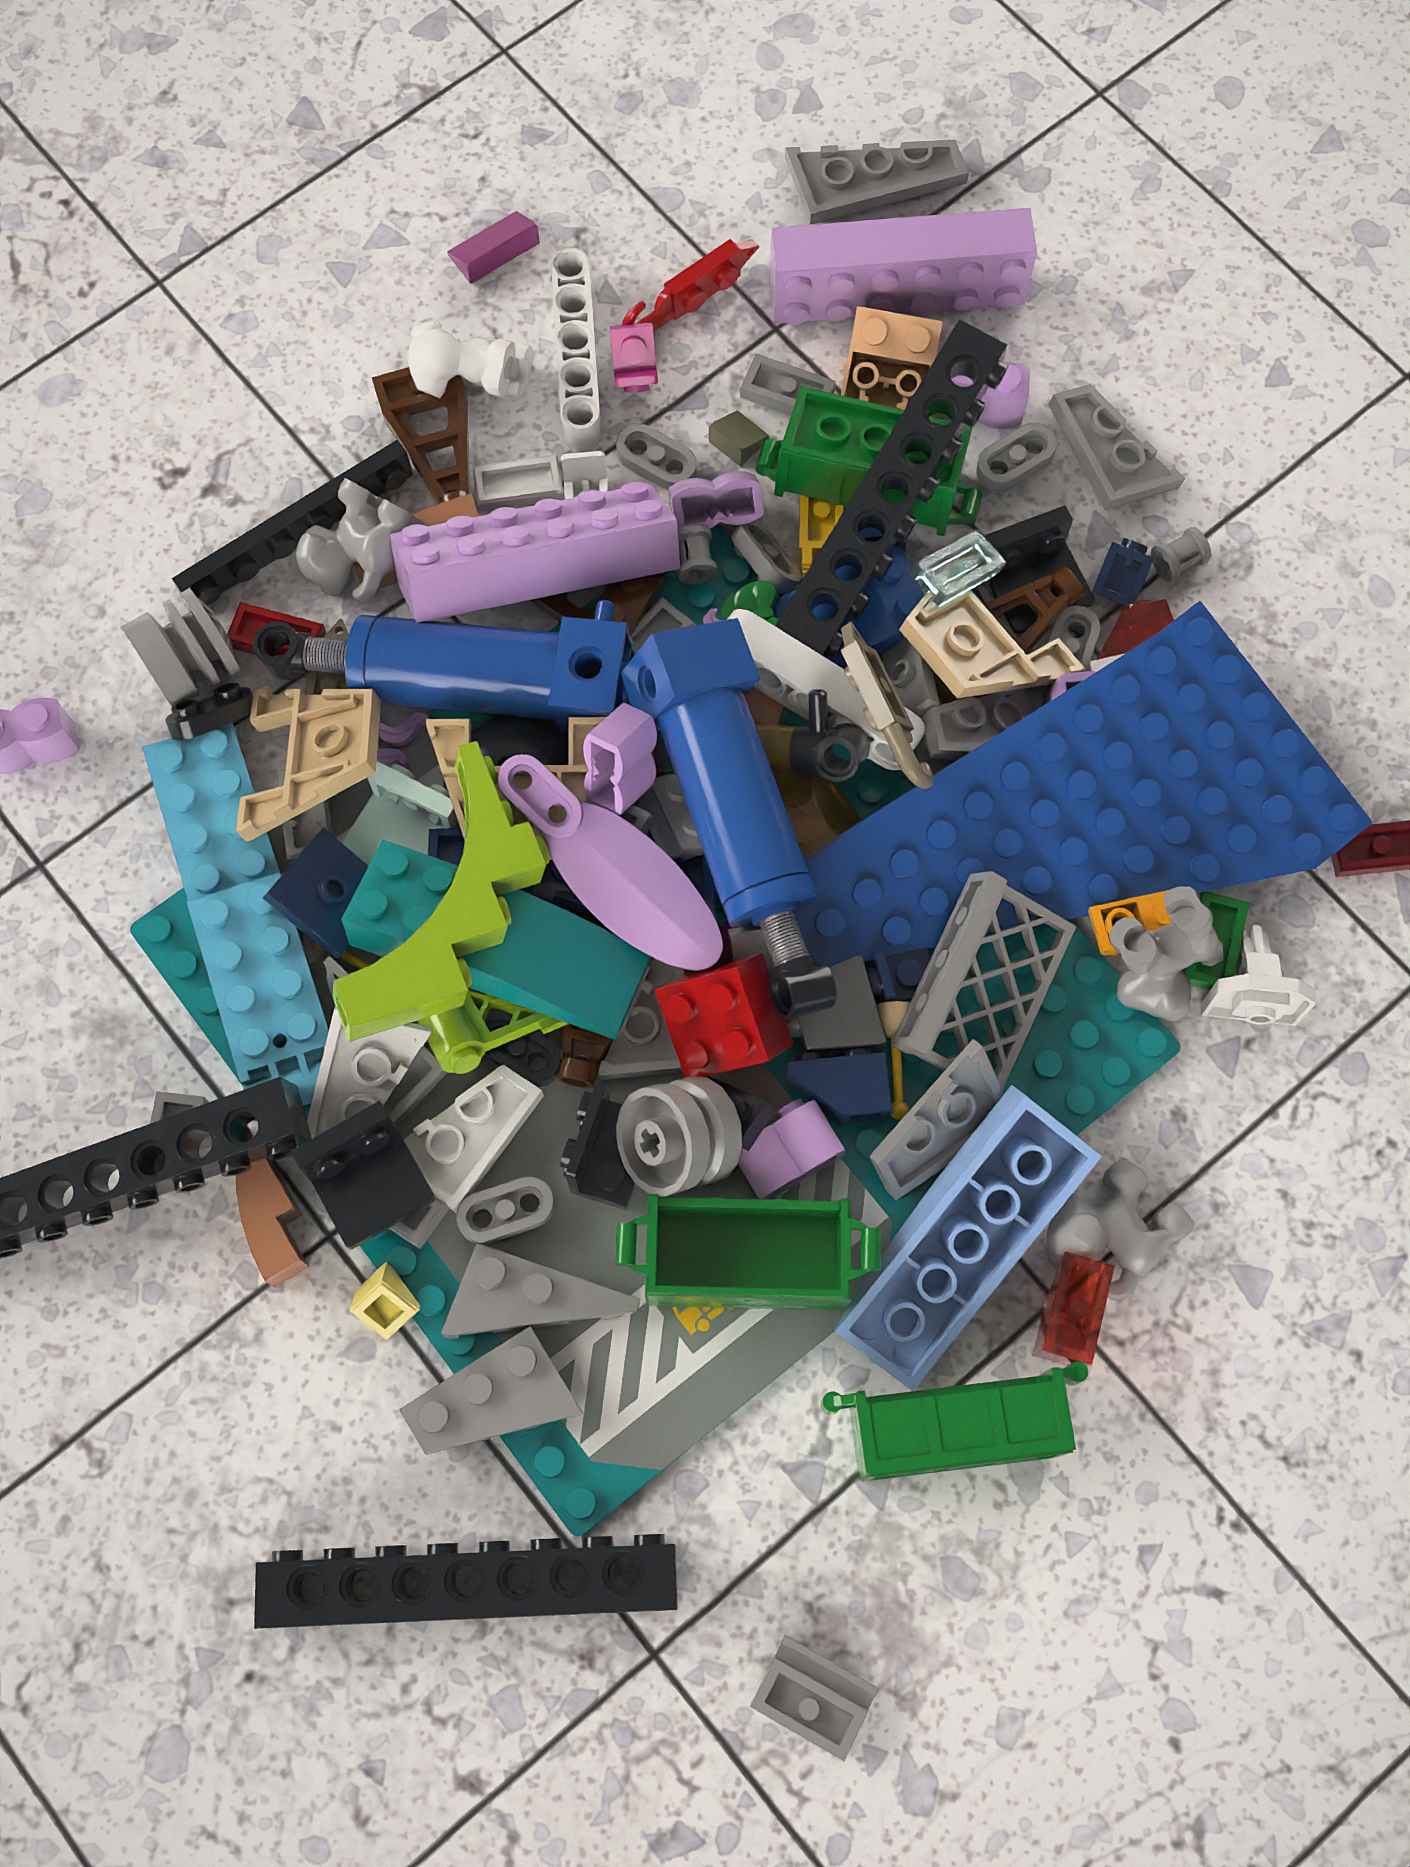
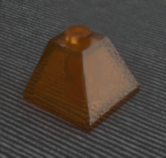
[772,758,862,860]

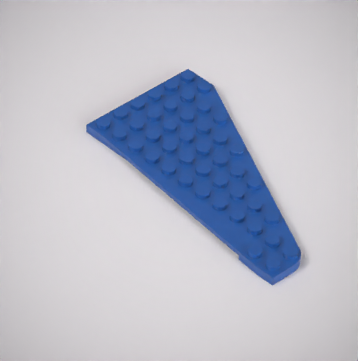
[750,601,1373,968]

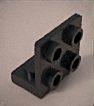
[981,505,1095,634]
[560,1080,635,1211]
[290,1100,436,1250]

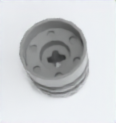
[121,588,241,707]

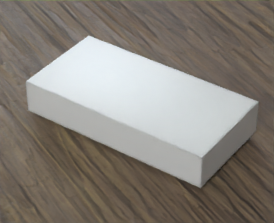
[472,454,565,512]

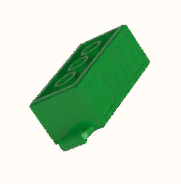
[755,386,982,537]
[615,1194,881,1310]
[821,1362,1088,1482]

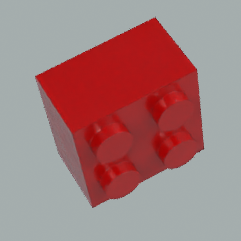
[654,953,794,1078]

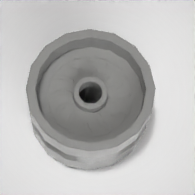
[616,1076,742,1197]

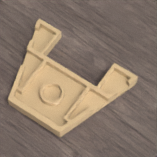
[899,538,1084,698]
[236,689,381,842]
[426,717,607,860]

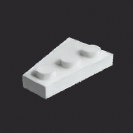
[307,1005,432,1139]
[404,1065,544,1213]

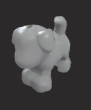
[296,478,425,602]
[1109,886,1223,1022]
[1047,1158,1195,1302]

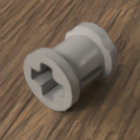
[678,525,718,585]
[1151,527,1212,582]

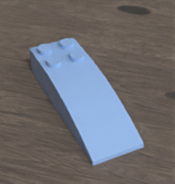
[834,1085,1102,1391]

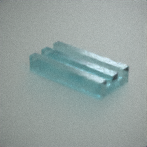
[909,530,1006,607]

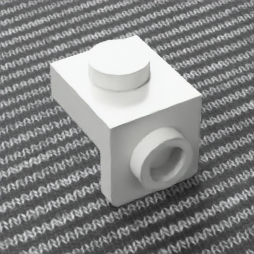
[561,451,608,499]

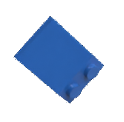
[772,547,924,669]

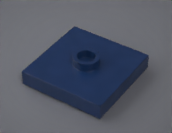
[262,827,368,960]

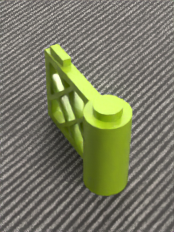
[417,991,569,1074]

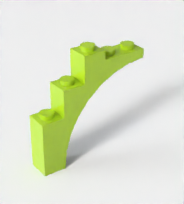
[332,741,549,1042]

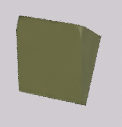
[709,410,769,467]

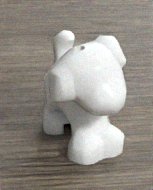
[408,320,534,399]

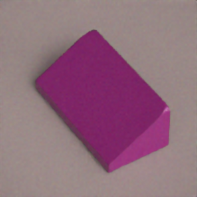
[447,211,540,284]

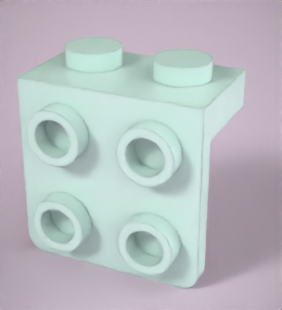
[342,761,460,866]

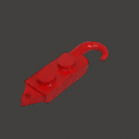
[622,239,760,332]

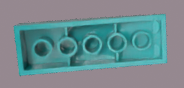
[341,839,651,1040]

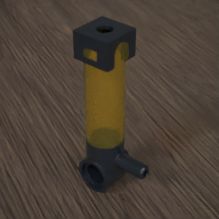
[654,689,870,782]

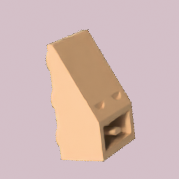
[841,306,943,410]

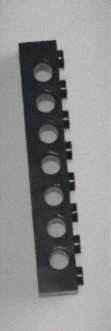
[775,319,1009,659]
[0,1077,312,1259]
[254,1534,678,1629]

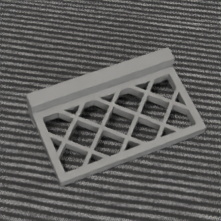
[891,871,1077,1090]

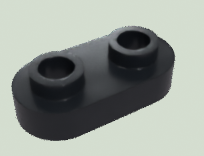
[165,683,253,740]
[484,1009,561,1087]

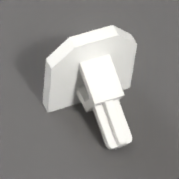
[1201,925,1316,1026]

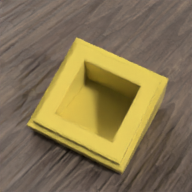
[349,1262,420,1340]

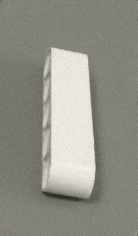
[551,247,602,452]
[727,609,925,770]

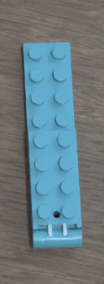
[142,722,330,1122]

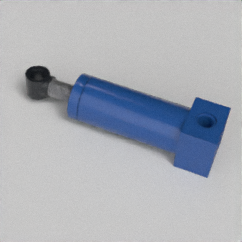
[253,600,637,737]
[620,618,837,1020]

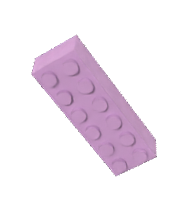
[769,208,1037,325]
[389,482,680,623]

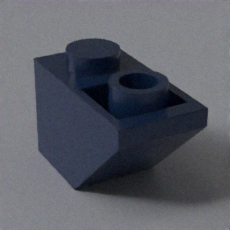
[785,1047,892,1125]

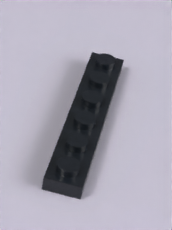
[171,440,413,605]

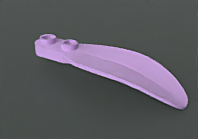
[498,754,723,971]

